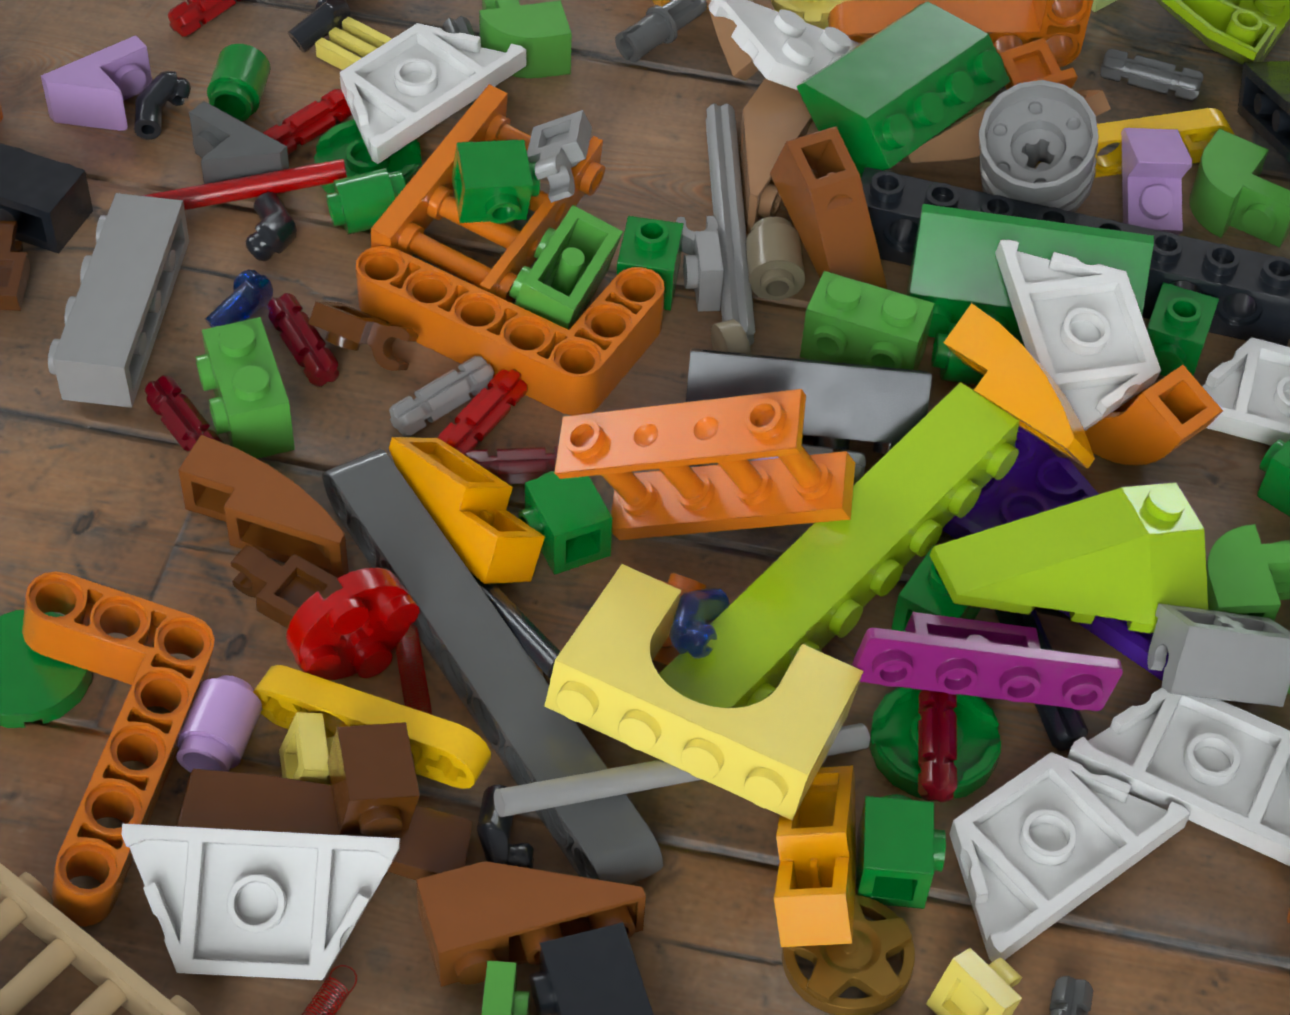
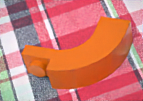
[1085,365,1223,466]

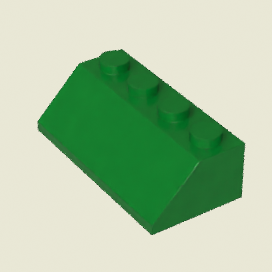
[796,1,1011,178]
[907,204,1154,347]

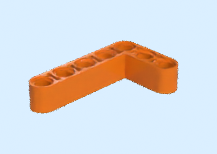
[828,0,1093,67]
[356,246,665,416]
[22,571,215,927]

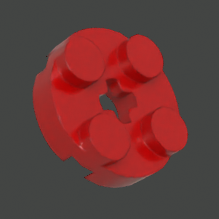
[286,568,420,681]

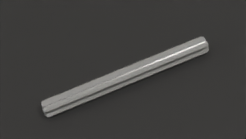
[706,103,755,346]

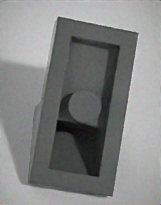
[189,101,289,194]

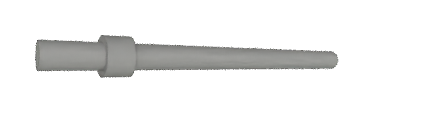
[494,723,870,817]

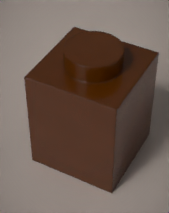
[327,722,420,837]

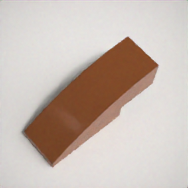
[178,435,349,578]

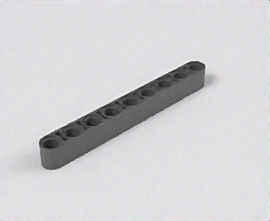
[322,448,663,885]

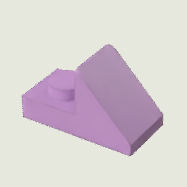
[41,35,152,131]
[1121,128,1192,235]

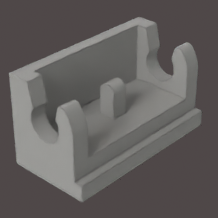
[1148,604,1290,707]

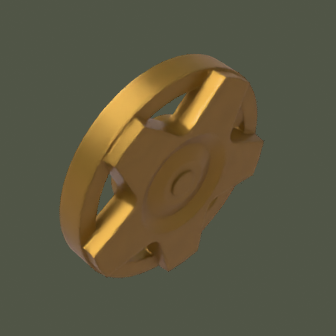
[782,894,915,1015]

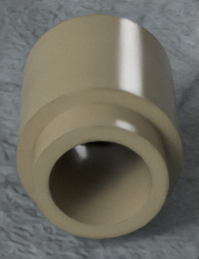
[745,217,805,300]

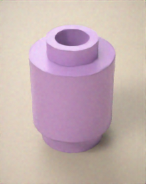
[176,675,262,772]

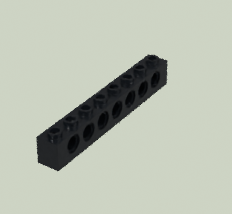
[861,167,1290,346]

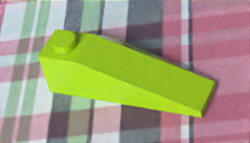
[930,482,1208,633]

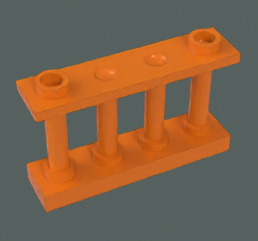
[371,84,605,303]
[554,389,855,540]

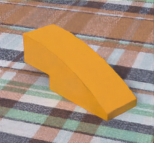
[943,303,1095,469]
[389,437,545,584]
[774,765,856,947]

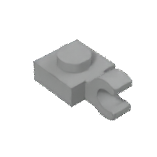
[527,110,592,203]
[676,216,724,312]

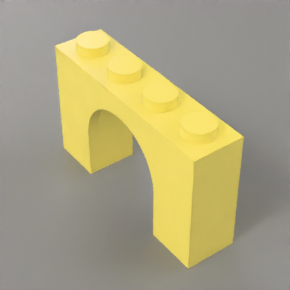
[544,564,864,820]

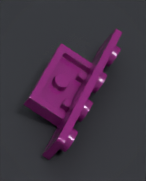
[851,612,1123,711]

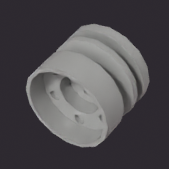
[979,80,1099,212]

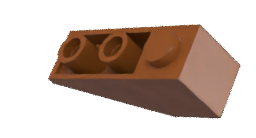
[770,126,888,289]
[416,861,646,987]

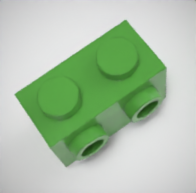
[509,205,623,330]
[800,271,935,370]
[195,317,295,459]

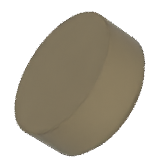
[711,319,751,354]

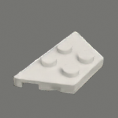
[708,0,861,90]
[340,23,526,164]
[995,239,1161,431]
[1202,337,1290,446]
[1067,688,1290,866]
[949,752,1191,962]
[121,824,400,980]

